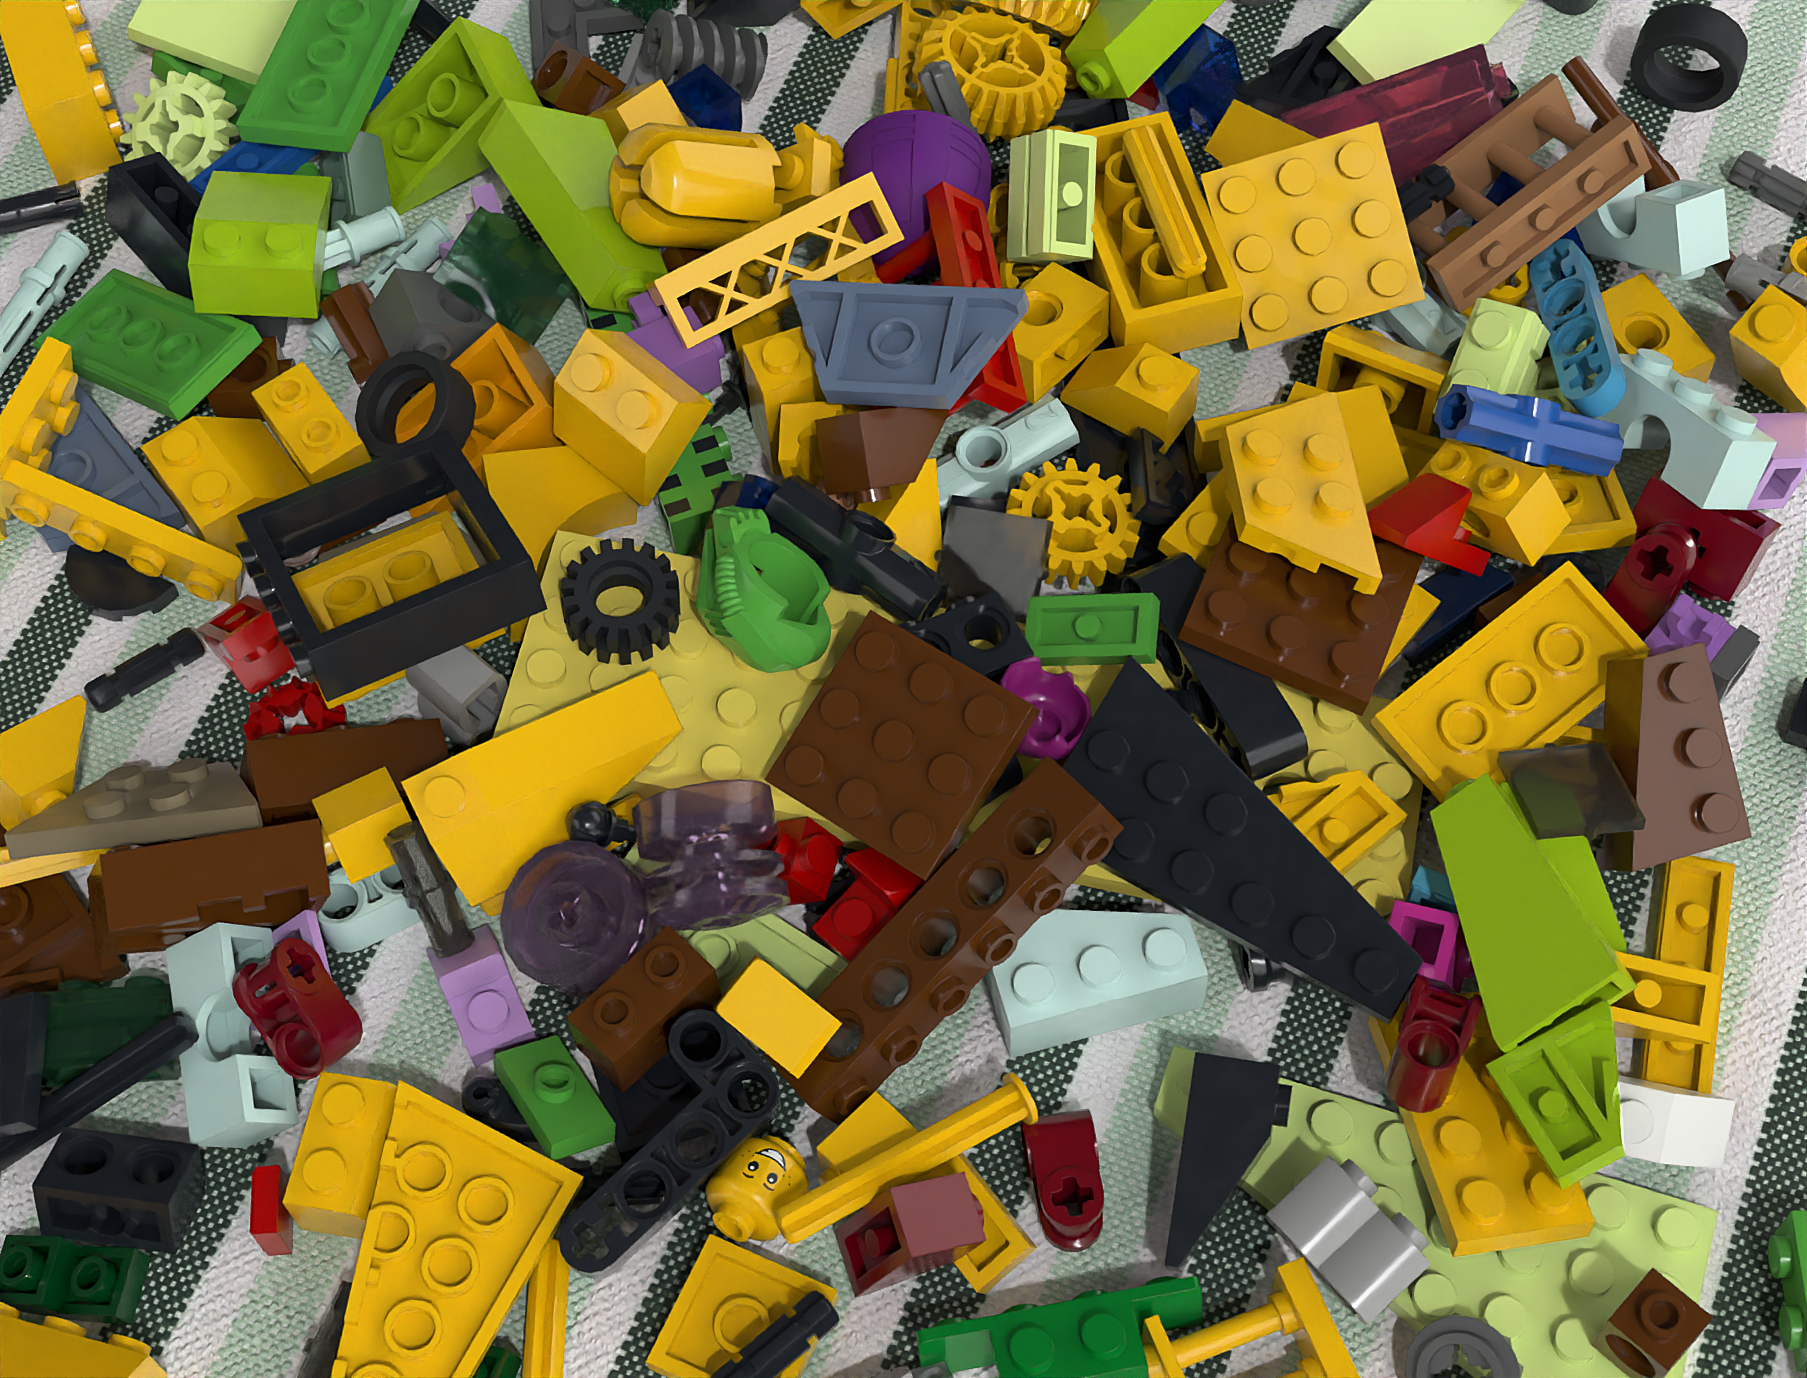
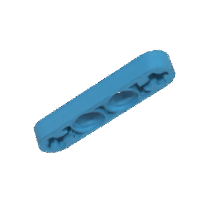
[1530,239,1627,418]

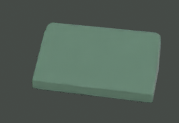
[318,131,392,230]

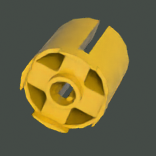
[608,122,783,250]

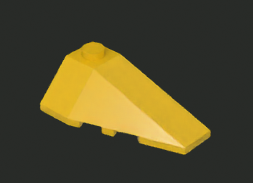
[401,670,684,908]

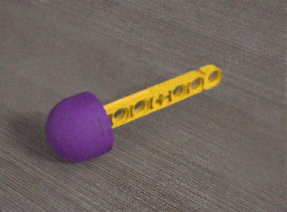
[839,0,991,278]

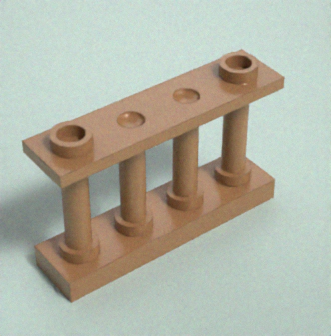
[1406,73,1652,314]

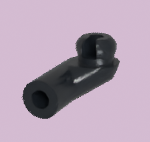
[461,1077,539,1143]

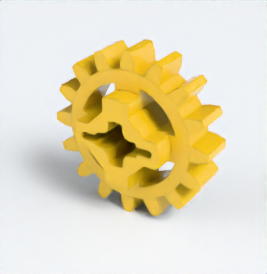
[1003,458,1142,590]

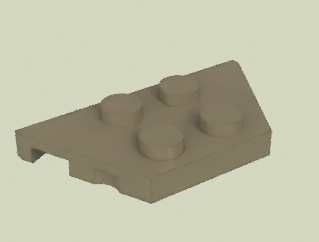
[4,758,263,860]

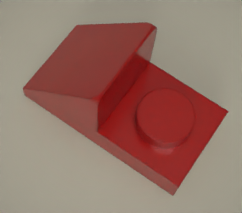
[1367,473,1492,577]
[196,594,295,694]
[811,847,927,964]

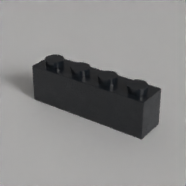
[105,151,288,348]

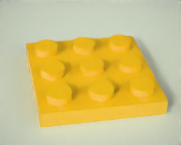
[1200,122,1426,350]

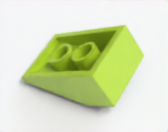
[360,16,543,215]
[188,171,332,319]

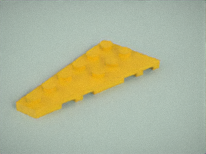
[331,1080,584,1378]

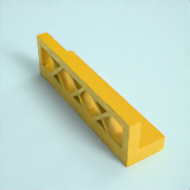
[645,172,905,349]

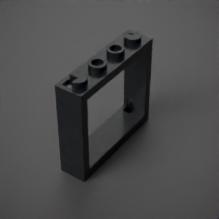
[235,430,548,702]

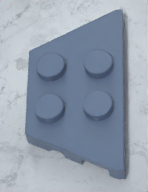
[790,280,1029,410]
[33,382,186,553]

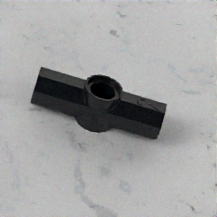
[764,475,950,622]

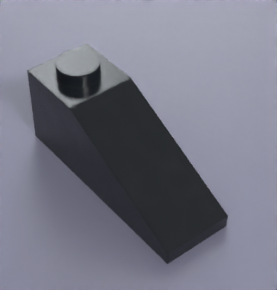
[1164,1052,1292,1272]

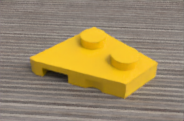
[1267,769,1408,876]

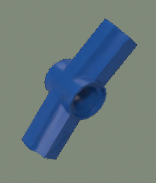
[1434,384,1624,477]

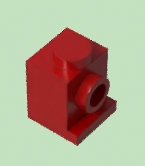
[726,817,844,908]

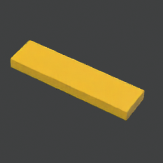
[1638,855,1735,1094]

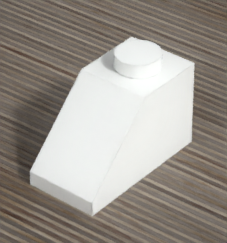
[1619,1075,1735,1169]

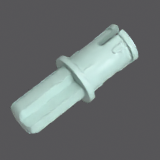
[323,206,405,271]

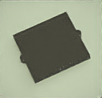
[934,505,1054,624]
[1497,742,1646,840]

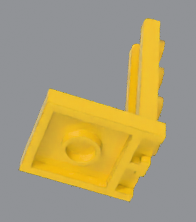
[0,336,242,605]

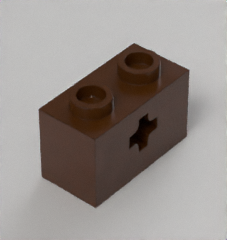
[566,925,721,1093]

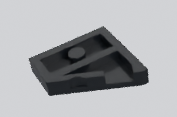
[1228,25,1359,132]

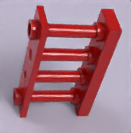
[869,181,1027,459]

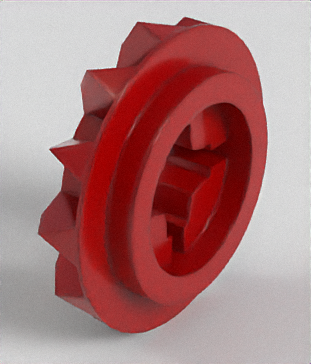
[243,676,347,741]

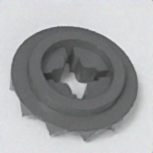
[1404,1313,1523,1378]

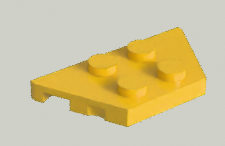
[1218,392,1383,595]

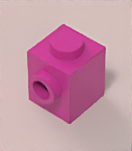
[1389,900,1475,994]

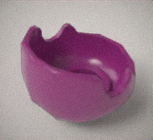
[998,657,1092,760]

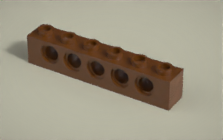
[763,755,1124,1126]

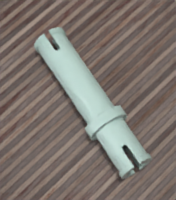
[305,216,453,359]
[0,231,90,378]

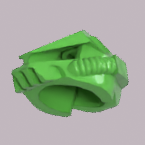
[696,505,831,673]

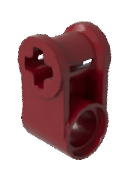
[1601,522,1699,642]
[232,937,363,1080]
[1385,974,1483,1113]
[1020,1108,1104,1252]

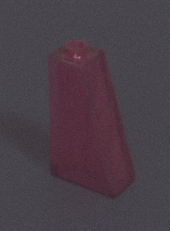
[1281,43,1512,189]

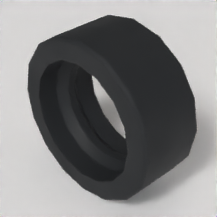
[1630,3,1748,112]
[355,350,476,458]

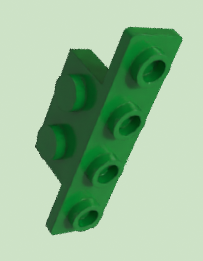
[916,1276,1202,1378]

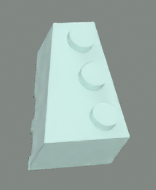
[985,909,1209,1058]

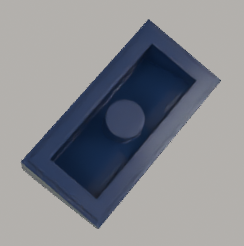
[1401,563,1515,667]

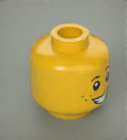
[705,1135,809,1242]

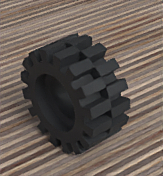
[561,538,681,665]

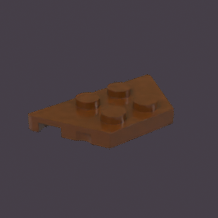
[0,824,129,1000]

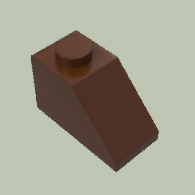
[815,407,949,504]

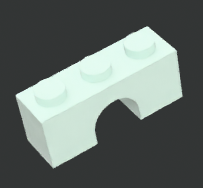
[1564,174,1730,280]
[1595,348,1777,510]
[166,922,299,1148]

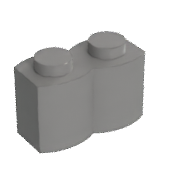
[405,644,508,751]
[1265,1156,1431,1325]

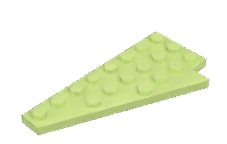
[1153,1045,1718,1378]

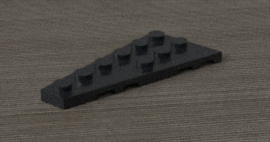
[1048,655,1424,1025]

